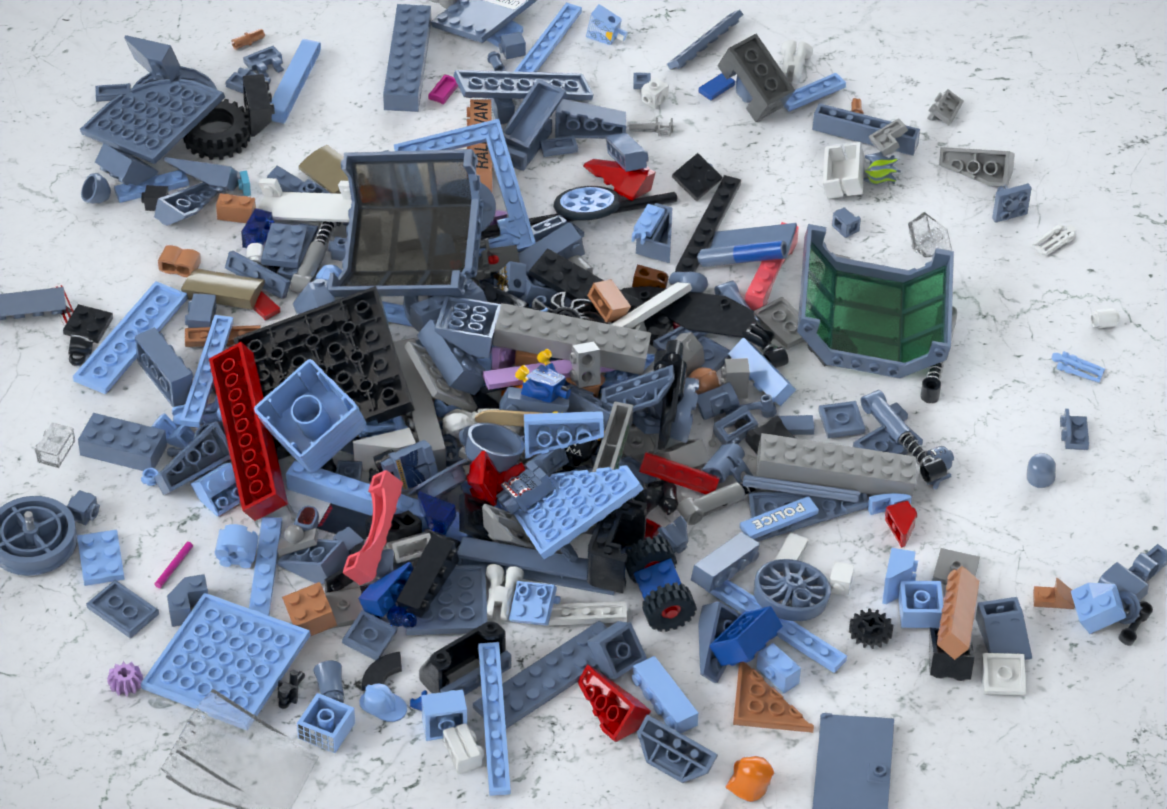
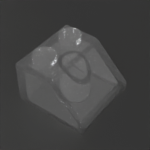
[908,212,952,258]

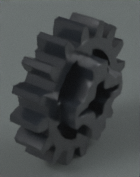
[849,608,893,649]

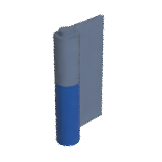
[697,223,797,267]

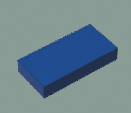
[698,73,735,101]

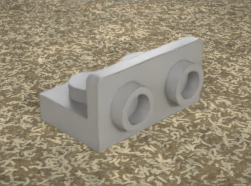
[927,89,964,126]

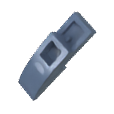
[267,165,331,194]

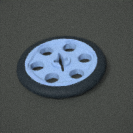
[553,186,621,221]

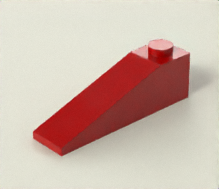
[577,664,651,742]

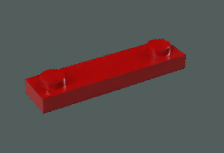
[639,452,720,495]

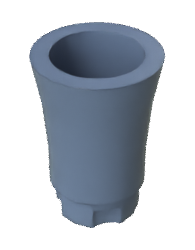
[313,660,344,703]

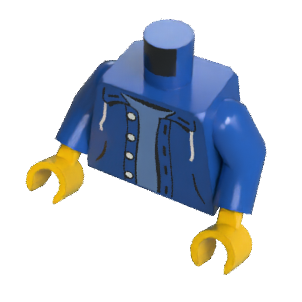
[515,349,571,403]

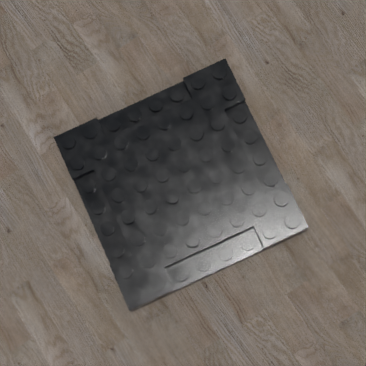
[233,286,415,460]

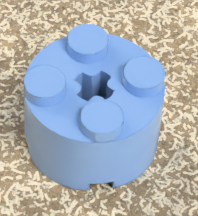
[215,524,258,568]

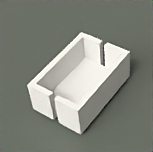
[823,142,865,199]

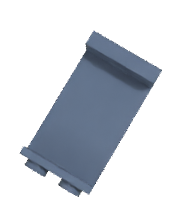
[506,119,552,171]

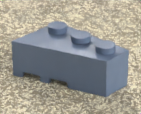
[499,387,569,413]

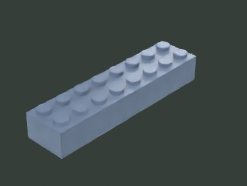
[383,4,432,112]

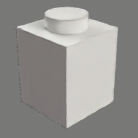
[829,561,854,596]

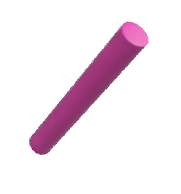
[154,541,193,588]

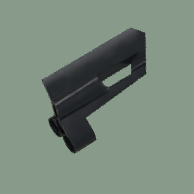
[653,340,687,450]

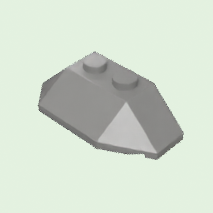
[482,504,537,550]

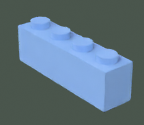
[728,337,796,406]
[632,656,698,733]

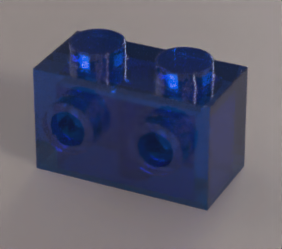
[241,208,275,249]

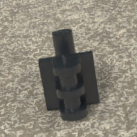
[277,670,305,709]

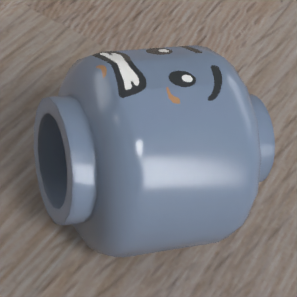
[926,446,954,470]

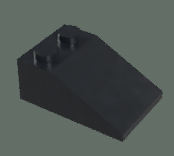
[929,627,975,681]

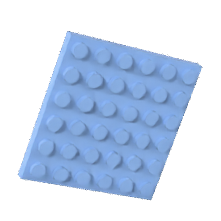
[141,593,311,729]

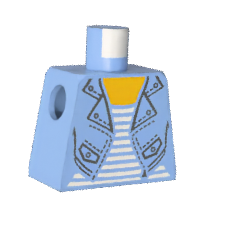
[586,4,628,45]

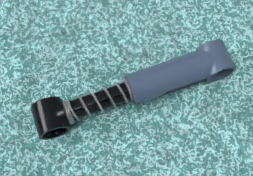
[714,280,789,368]
[860,390,947,483]

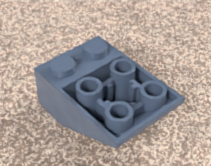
[975,597,1032,660]

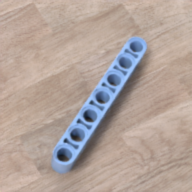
[270,39,321,124]

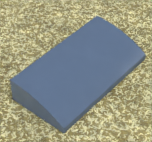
[503,79,567,149]

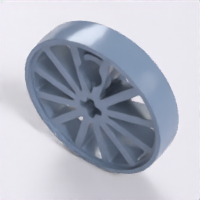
[754,559,831,621]

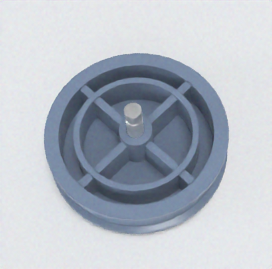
[0,496,77,576]

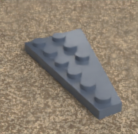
[748,491,868,542]

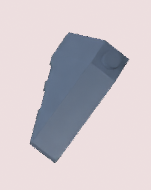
[293,279,335,314]
[698,601,740,683]

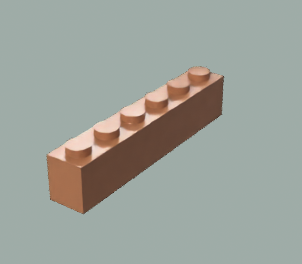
[937,566,980,660]

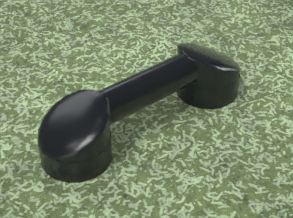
[1118,601,1153,646]

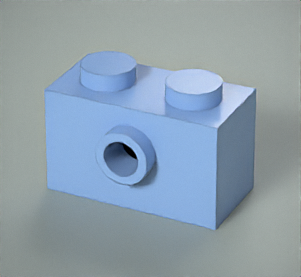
[756,643,801,693]

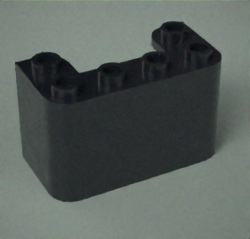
[587,499,647,594]

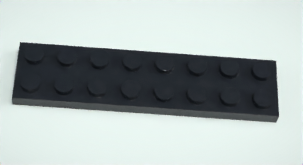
[528,248,673,347]

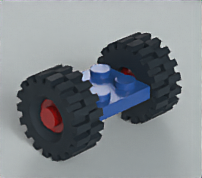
[626,536,697,632]

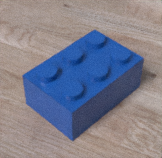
[709,606,783,666]

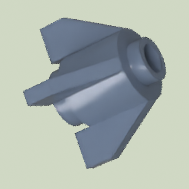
[657,516,689,554]

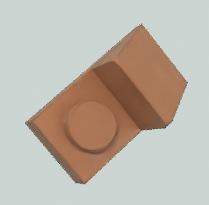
[1033,578,1075,609]

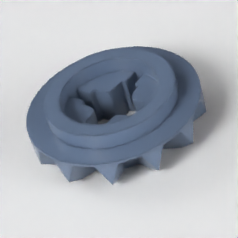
[1118,592,1142,624]

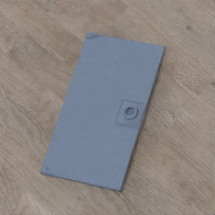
[812,713,894,809]

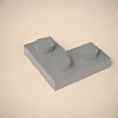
[868,118,908,156]

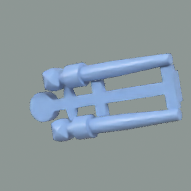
[1051,351,1105,382]

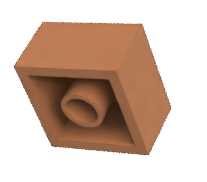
[282,582,337,636]

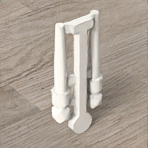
[1032,223,1076,255]

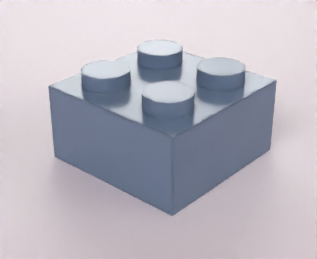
[336,460,363,481]

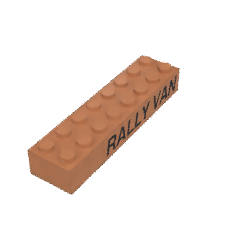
[467,99,492,192]

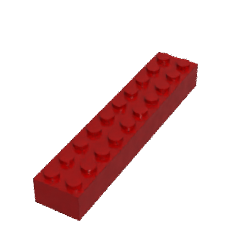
[209,342,288,521]

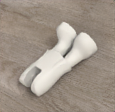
[781,40,813,84]
[486,564,524,621]

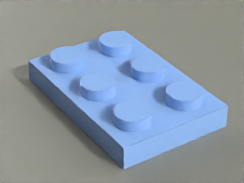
[77,530,125,586]

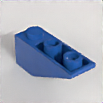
[358,562,414,617]

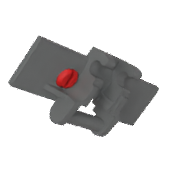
[432,238,520,282]

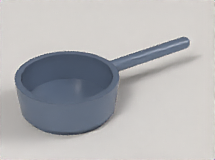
[465,423,525,473]

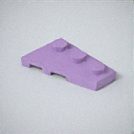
[492,346,516,370]

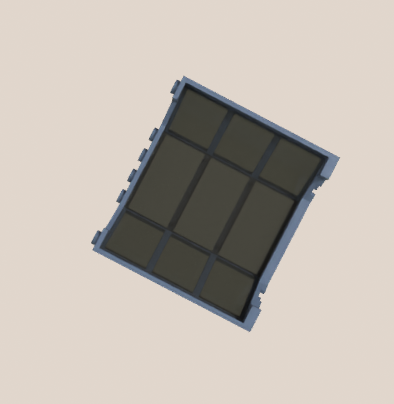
[326,149,484,297]

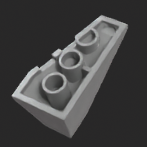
[939,147,1015,187]

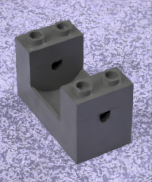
[717,33,795,122]

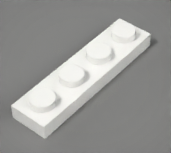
[548,601,627,626]

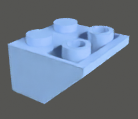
[191,462,240,517]

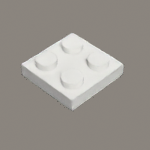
[982,653,1026,695]

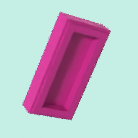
[428,74,458,104]

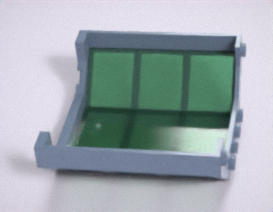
[797,224,954,378]

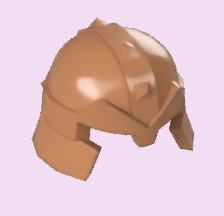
[688,367,720,395]

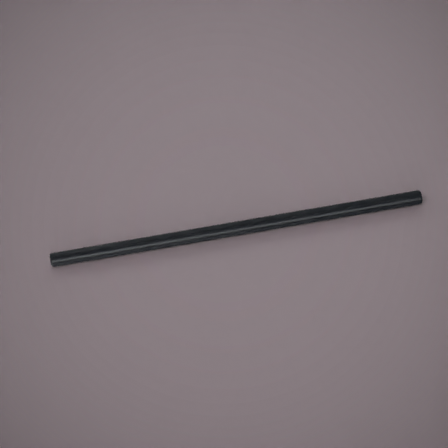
[397,192,677,253]

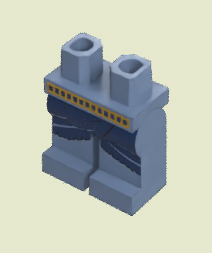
[381,440,438,492]

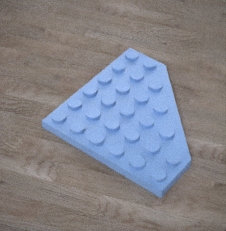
[513,465,644,560]

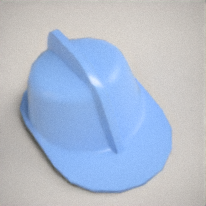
[359,683,407,722]

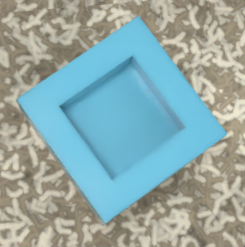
[237,170,251,196]

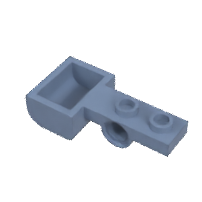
[1098,544,1167,611]

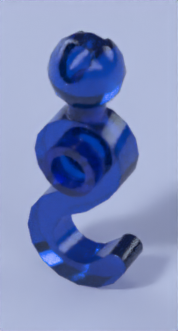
[374,603,417,629]

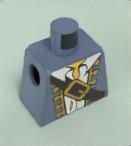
[493,261,526,298]

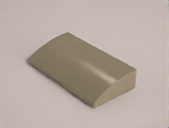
[298,145,366,194]
[181,269,265,310]

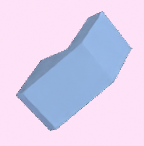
[151,413,195,449]

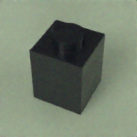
[141,185,169,211]

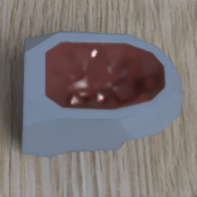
[294,506,319,532]

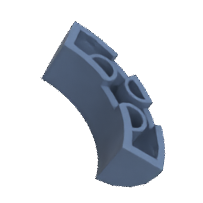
[670,378,699,443]

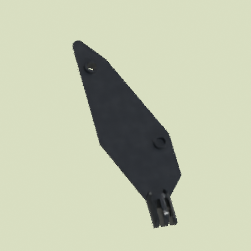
[622,286,775,348]

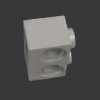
[570,342,601,388]

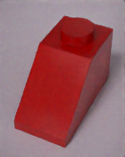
[885,500,917,548]

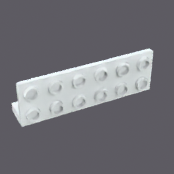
[254,178,363,222]

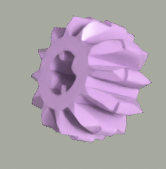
[107,661,143,696]

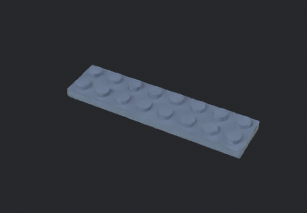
[453,70,594,101]
[473,621,607,729]

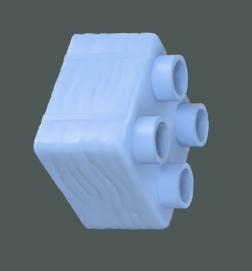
[254,359,366,473]

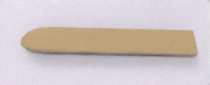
[475,410,543,427]

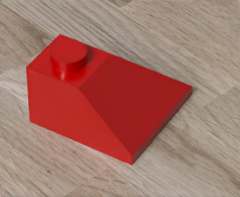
[467,451,499,506]

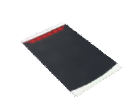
[317,503,370,543]

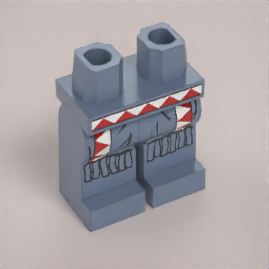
[496,460,556,515]

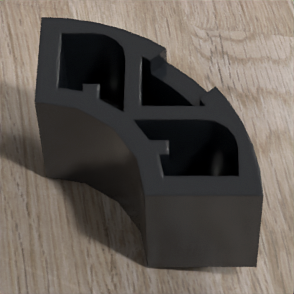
[365,510,422,544]

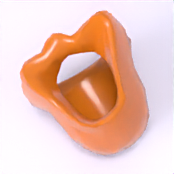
[725,756,774,802]

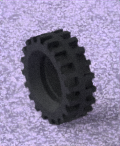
[183,99,251,160]

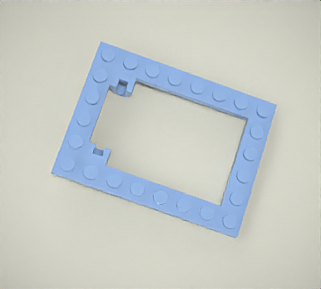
[394,119,536,267]

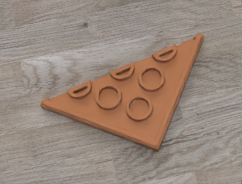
[733,661,814,733]

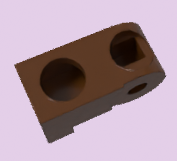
[632,264,669,288]

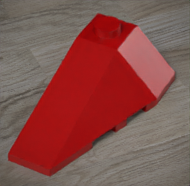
[583,159,656,201]

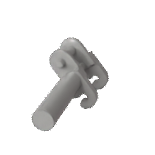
[629,118,673,136]

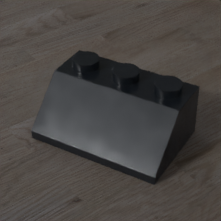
[243,74,275,137]

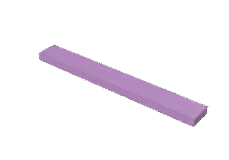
[483,360,615,390]

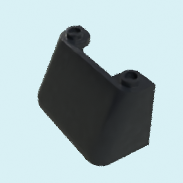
[419,621,506,694]

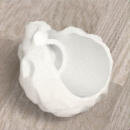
[442,409,476,438]

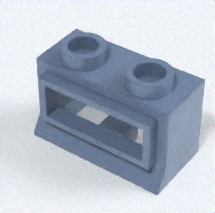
[713,405,759,445]

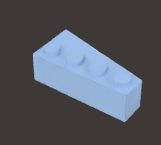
[524,412,604,459]

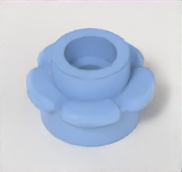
[141,468,158,486]

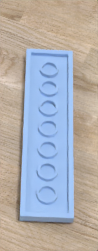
[73,281,188,394]

